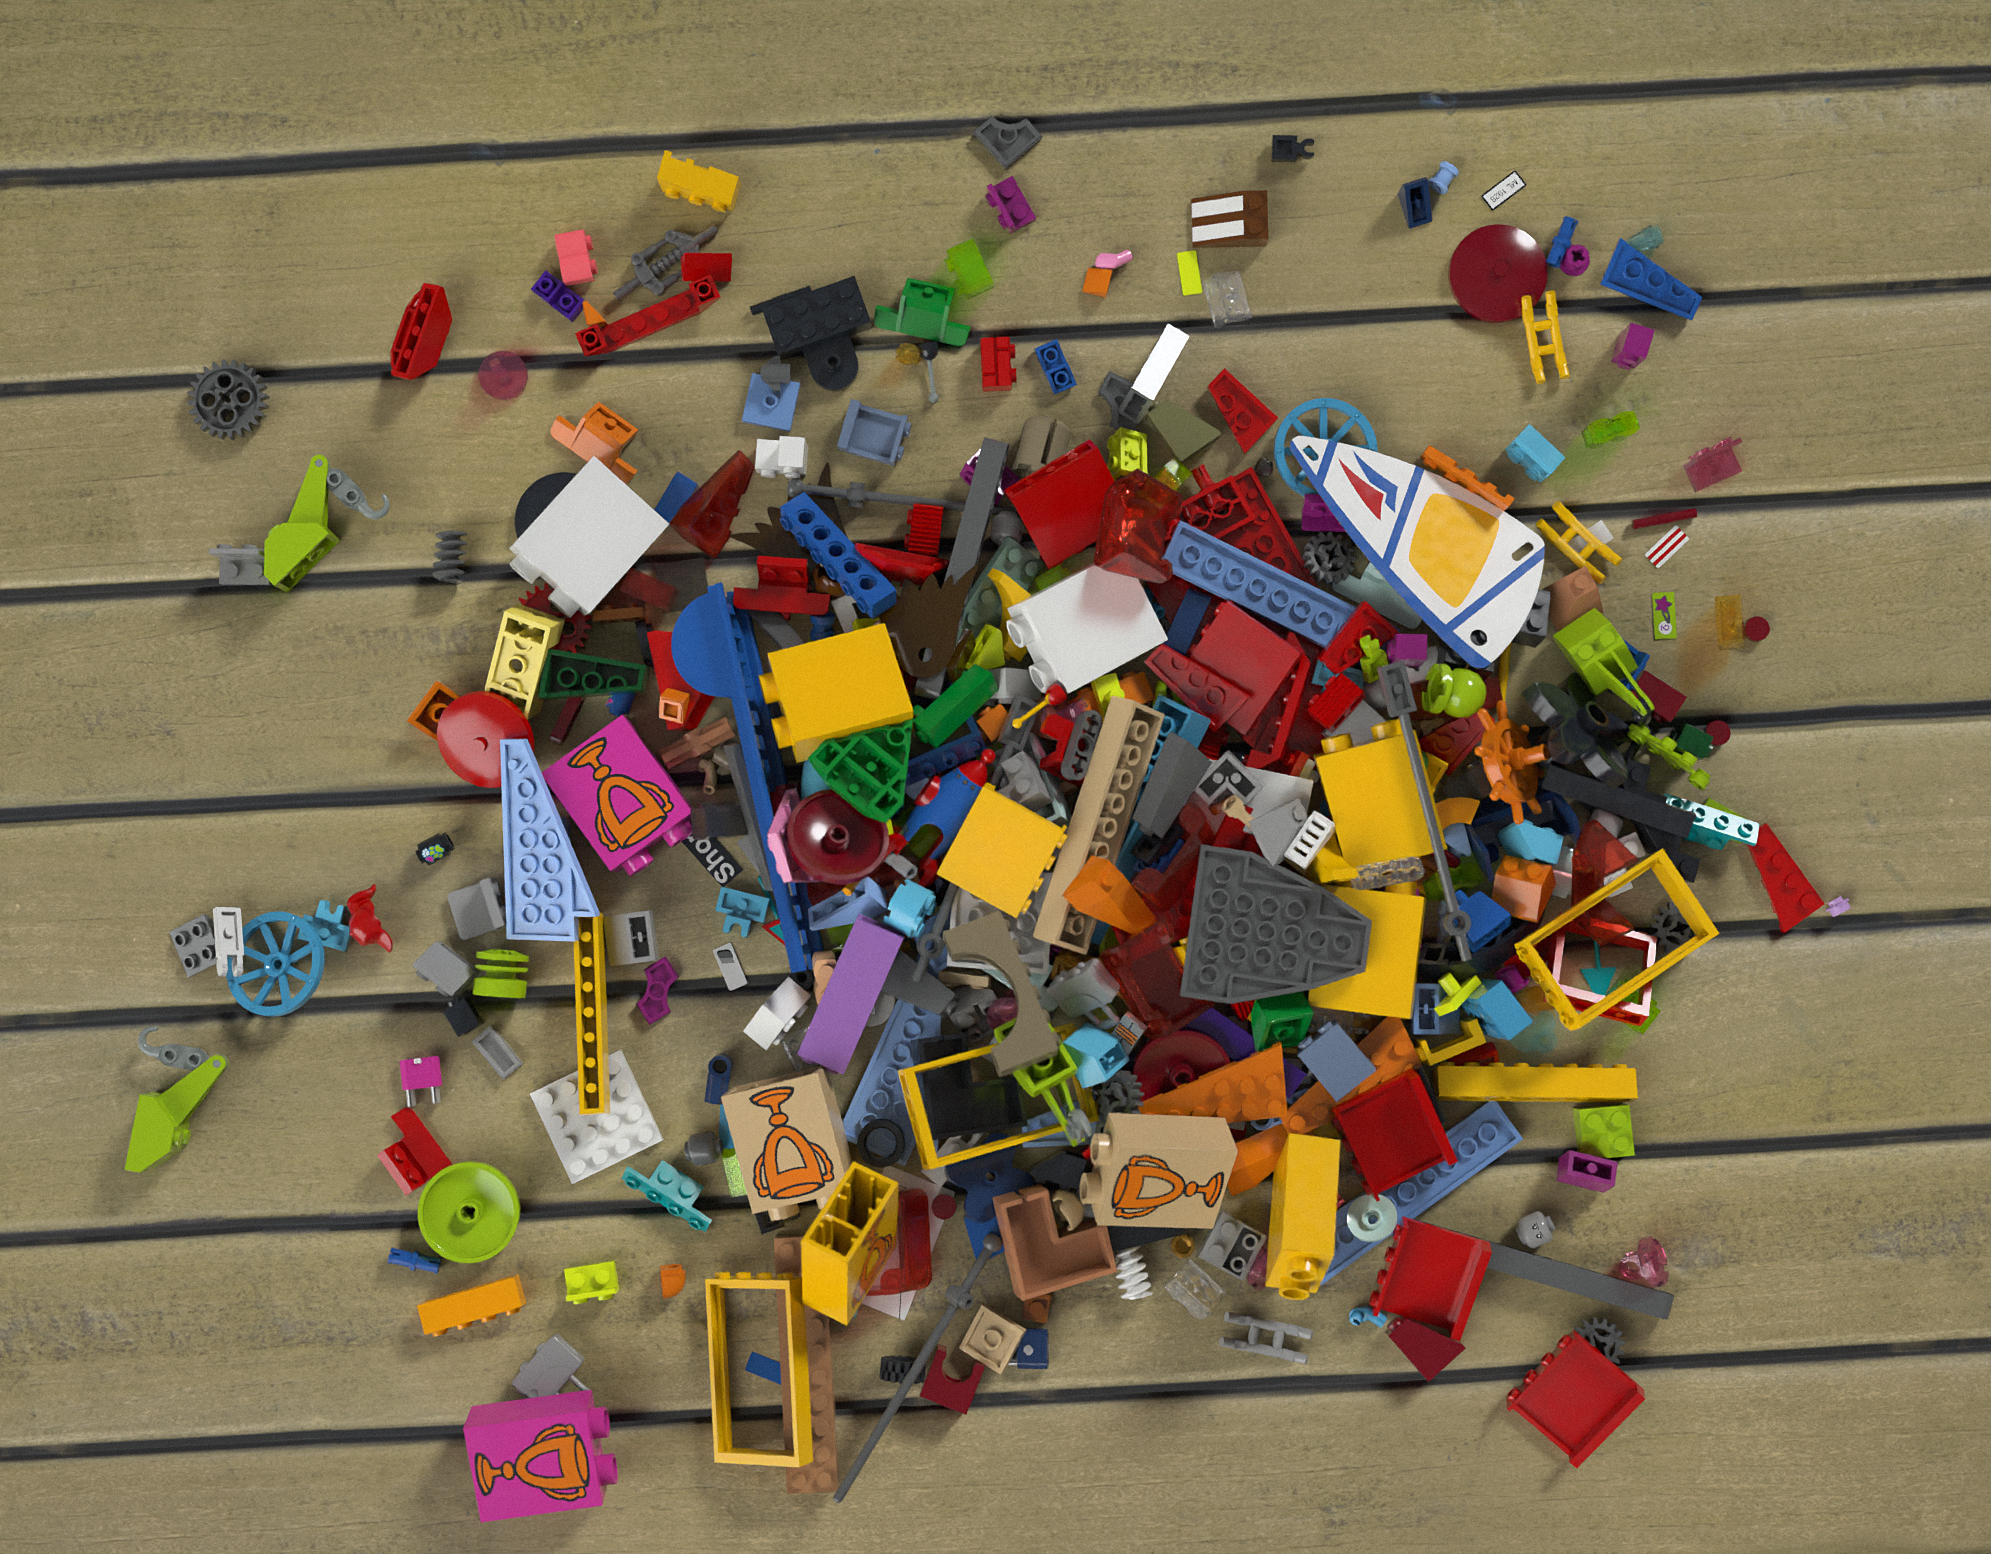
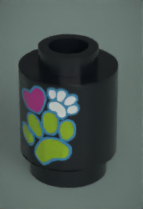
[415,832,455,866]

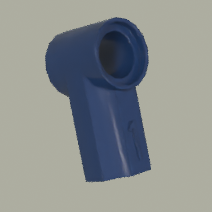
[704,1053,733,1105]

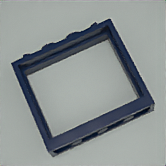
[905,680,987,787]

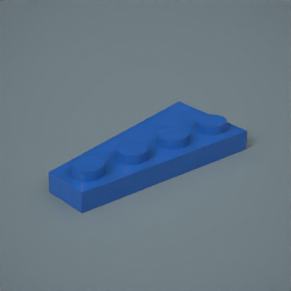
[1599,238,1702,321]

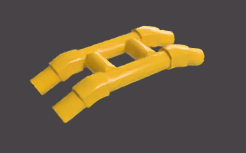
[1521,291,1570,384]
[1535,501,1623,584]

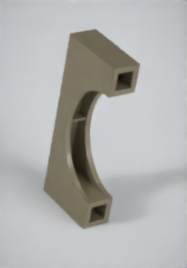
[942,910,1061,1077]

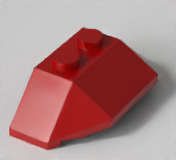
[390,283,453,380]
[853,543,950,587]

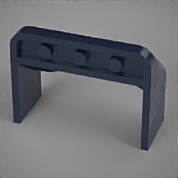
[1464,779,1583,882]

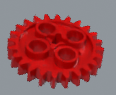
[518,583,592,653]

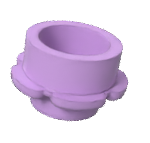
[1826,896,1851,917]

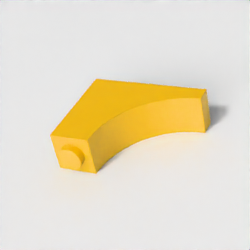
[987,568,1032,662]
[1304,825,1358,886]

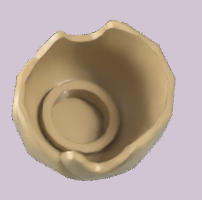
[1051,1190,1085,1230]

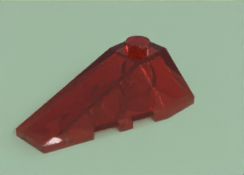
[669,450,755,558]

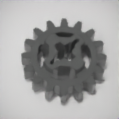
[1301,531,1356,585]
[1649,902,1696,952]
[1097,1070,1144,1121]
[1573,1316,1625,1364]

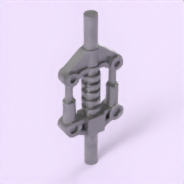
[613,224,719,301]

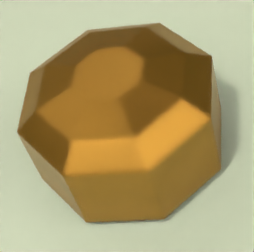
[1170,1234,1195,1258]

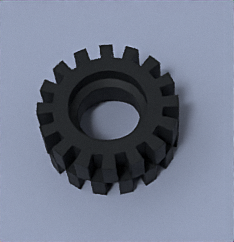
[880,1355,926,1384]

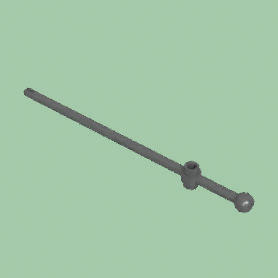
[787,478,1021,518]
[833,1233,1003,1503]

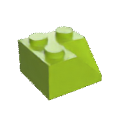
[1573,1103,1635,1158]

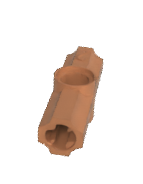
[659,717,736,769]

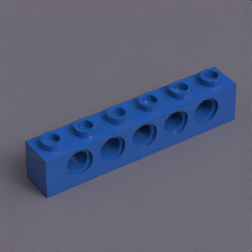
[780,492,896,619]

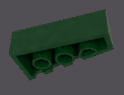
[538,649,650,701]

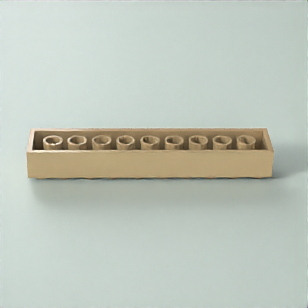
[1032,695,1165,955]

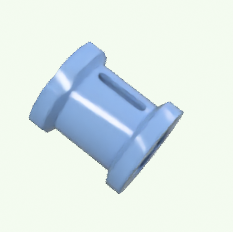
[1428,161,1459,194]

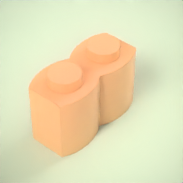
[812,950,837,1005]

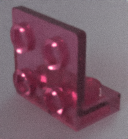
[1683,437,1743,492]

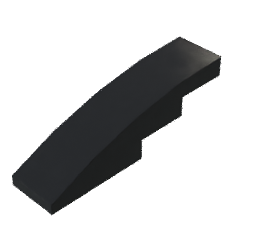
[1107,1226,1205,1252]

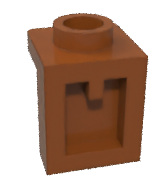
[1022,1292,1052,1323]

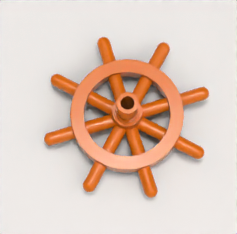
[1475,700,1550,825]

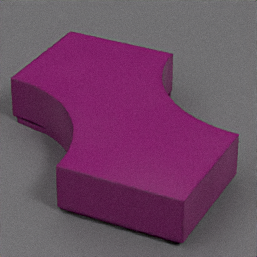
[636,956,679,1025]

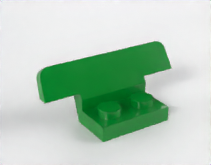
[874,278,971,346]

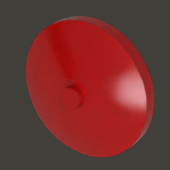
[437,691,534,788]

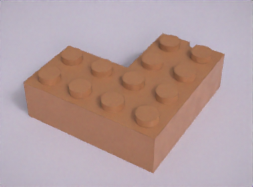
[992,1184,1117,1301]

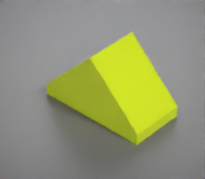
[965,623,1005,670]

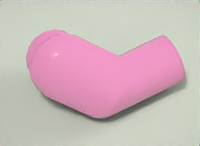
[1095,250,1132,270]

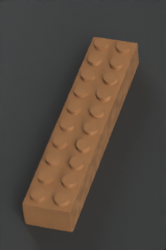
[774,1234,840,1494]

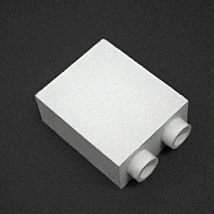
[509,456,669,618]
[1006,550,1168,694]

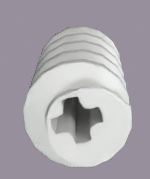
[1113,1245,1153,1300]

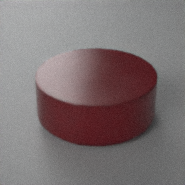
[1743,616,1770,642]
[1704,721,1731,746]
[931,1194,957,1220]

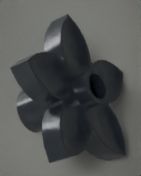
[1522,671,1630,789]

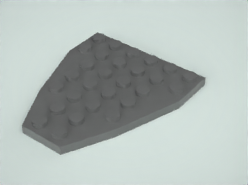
[1180,845,1372,1004]

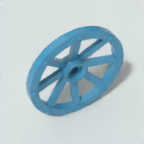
[1274,398,1377,497]
[226,911,325,1017]

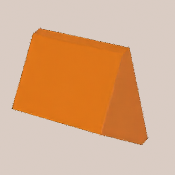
[407,681,460,741]

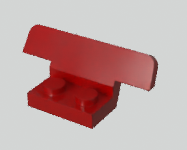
[733,556,831,616]
[1039,714,1099,786]
[1255,716,1309,777]
[1191,805,1265,889]
[377,1107,452,1196]

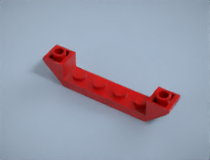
[575,274,721,357]
[1242,632,1312,771]

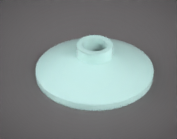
[1347,1194,1397,1242]

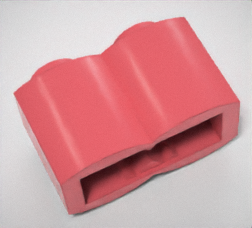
[555,229,598,286]

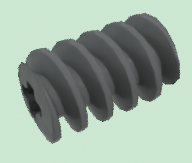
[432,530,468,583]

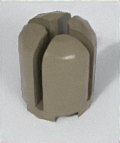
[1011,415,1071,478]

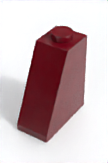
[1385,1316,1466,1382]

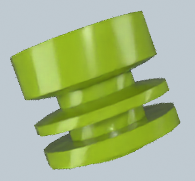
[473,949,530,998]

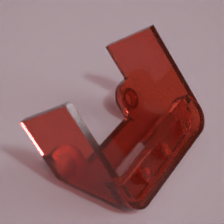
[1571,819,1638,946]
[866,1188,932,1296]

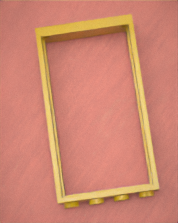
[897,1023,1100,1170]

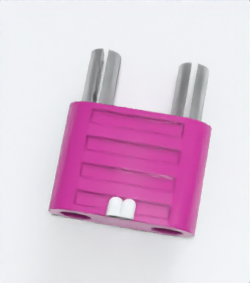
[399,1056,442,1107]

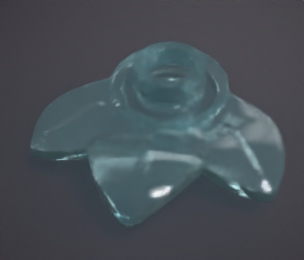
[1509,1009,1557,1054]

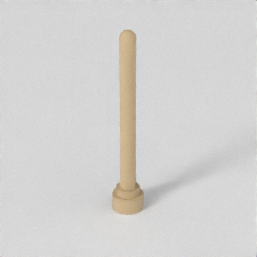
[1222,795,1306,877]

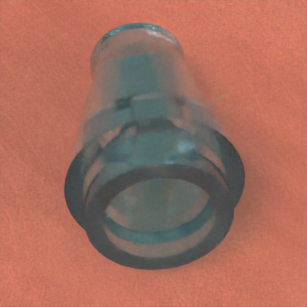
[1625,225,1664,251]

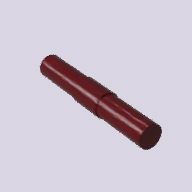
[1632,508,1697,530]

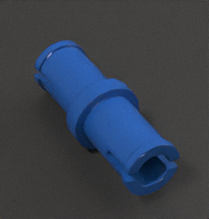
[1546,216,1579,268]
[388,1247,442,1274]

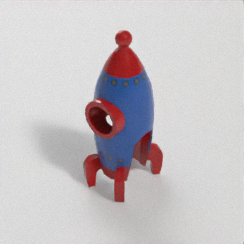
[883,749,996,888]

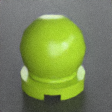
[1422,663,1487,718]

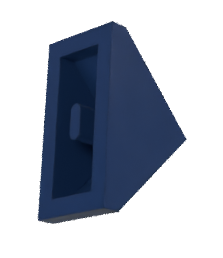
[1397,177,1433,229]

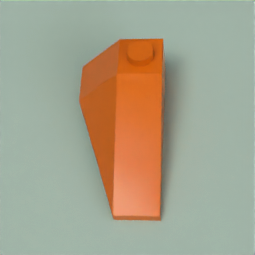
[1062,855,1156,937]
[1227,1123,1315,1196]

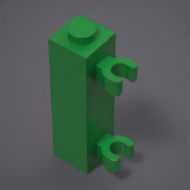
[912,664,999,748]

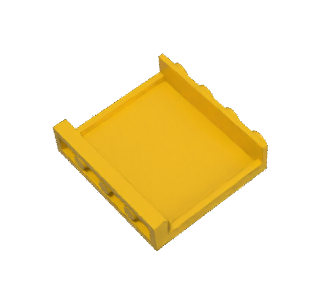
[936,782,1067,918]

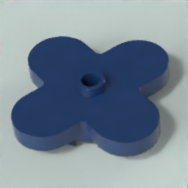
[944,1133,1035,1224]

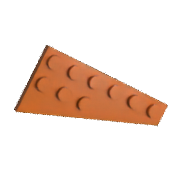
[1280,1016,1421,1135]
[1138,1042,1288,1123]

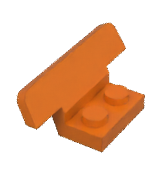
[550,402,638,484]

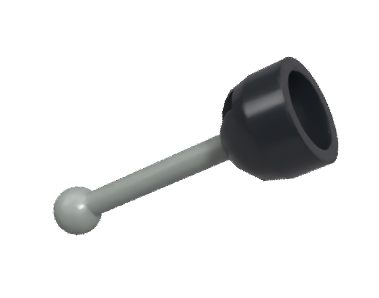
[918,342,938,403]

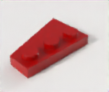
[1207,368,1278,455]
[1317,601,1400,674]
[1418,711,1495,776]

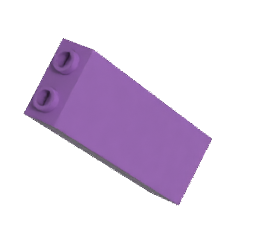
[797,913,905,1075]

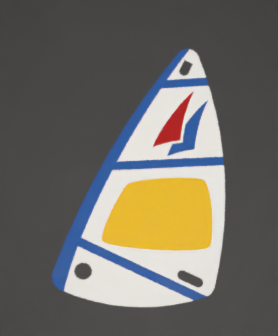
[1290,436,1545,668]

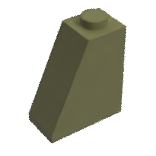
[1146,400,1221,466]

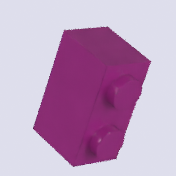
[1611,323,1655,370]
[1385,634,1427,667]
[1556,1150,1618,1193]

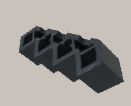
[1618,759,1700,883]

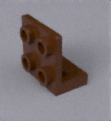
[592,571,646,625]

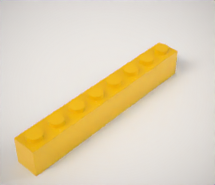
[574,912,611,1115]
[1432,1062,1638,1103]

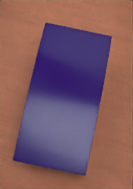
[531,270,585,323]

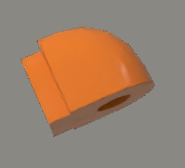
[659,1264,686,1299]

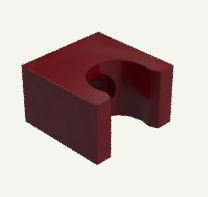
[919,1344,985,1415]

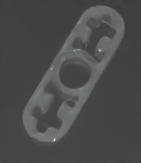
[1351,857,1425,890]

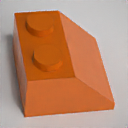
[1491,855,1557,923]

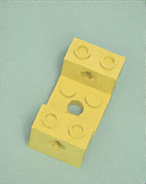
[484,604,565,720]

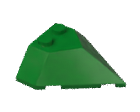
[808,719,913,823]

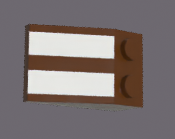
[1191,190,1269,248]

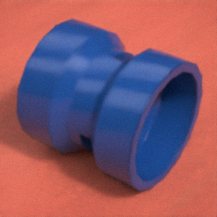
[810,612,835,641]

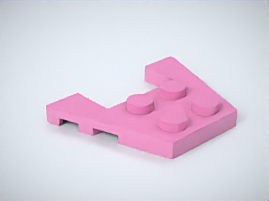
[767,788,820,883]

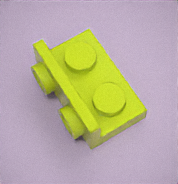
[1107,427,1147,481]
[564,1260,619,1304]

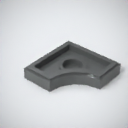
[974,116,1042,170]
[1098,371,1138,431]

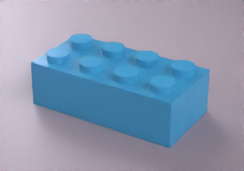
[1461,979,1533,1040]

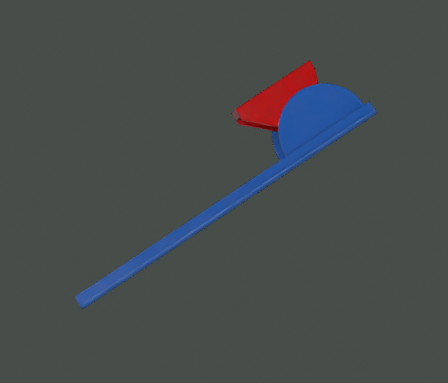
[647,583,824,973]

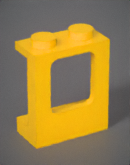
[1413,1017,1486,1065]

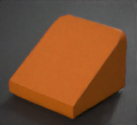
[1082,268,1112,298]
[582,301,608,328]
[659,688,690,724]

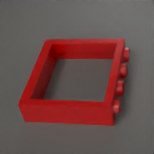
[1543,912,1657,1027]

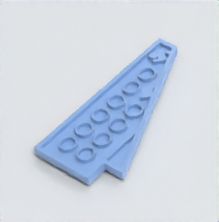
[500,739,600,941]
[843,953,941,1166]

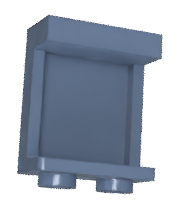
[837,399,912,467]
[1297,1019,1376,1102]

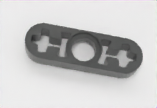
[1061,710,1102,780]

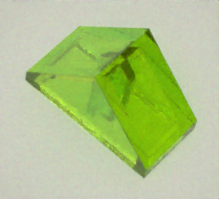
[1142,458,1193,509]

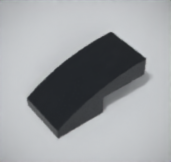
[1130,822,1185,865]

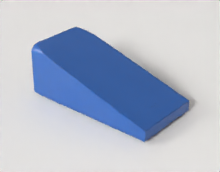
[654,471,699,528]

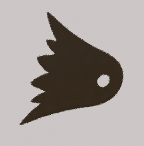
[729,462,848,587]
[865,564,979,678]

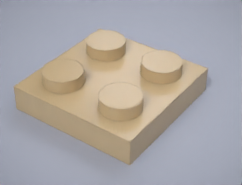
[959,1303,1026,1375]

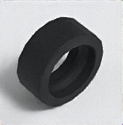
[857,1119,905,1168]

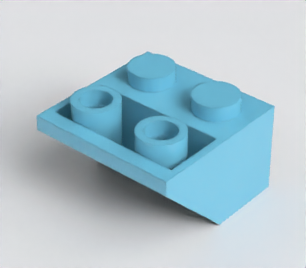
[1504,424,1566,483]
[1497,820,1564,867]
[1062,1023,1130,1089]

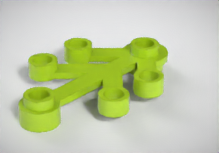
[1627,724,1711,791]

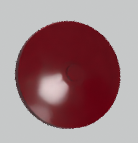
[1448,224,1548,323]
[786,789,889,884]
[1132,1028,1231,1102]

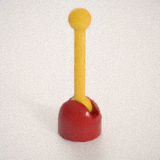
[1012,683,1067,728]

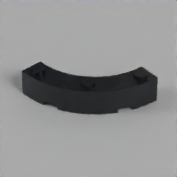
[1418,909,1545,981]

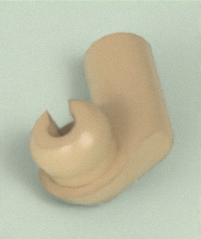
[698,759,718,795]

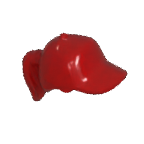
[347,884,393,953]

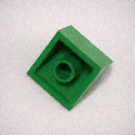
[1250,991,1314,1052]

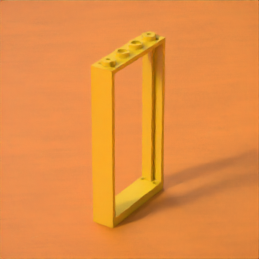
[1514,848,1719,1031]
[705,1271,813,1467]

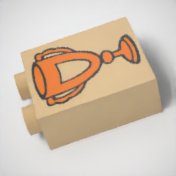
[721,1065,853,1221]
[1080,1113,1238,1229]

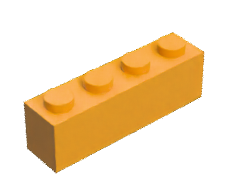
[417,1274,526,1337]

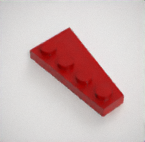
[1144,644,1251,732]
[1747,823,1825,933]

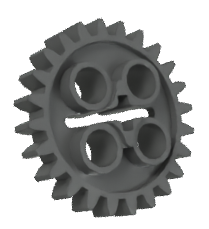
[187,359,270,440]

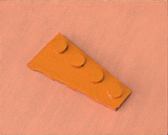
[1420,445,1515,511]

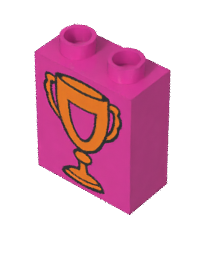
[542,715,698,877]
[463,1389,618,1523]

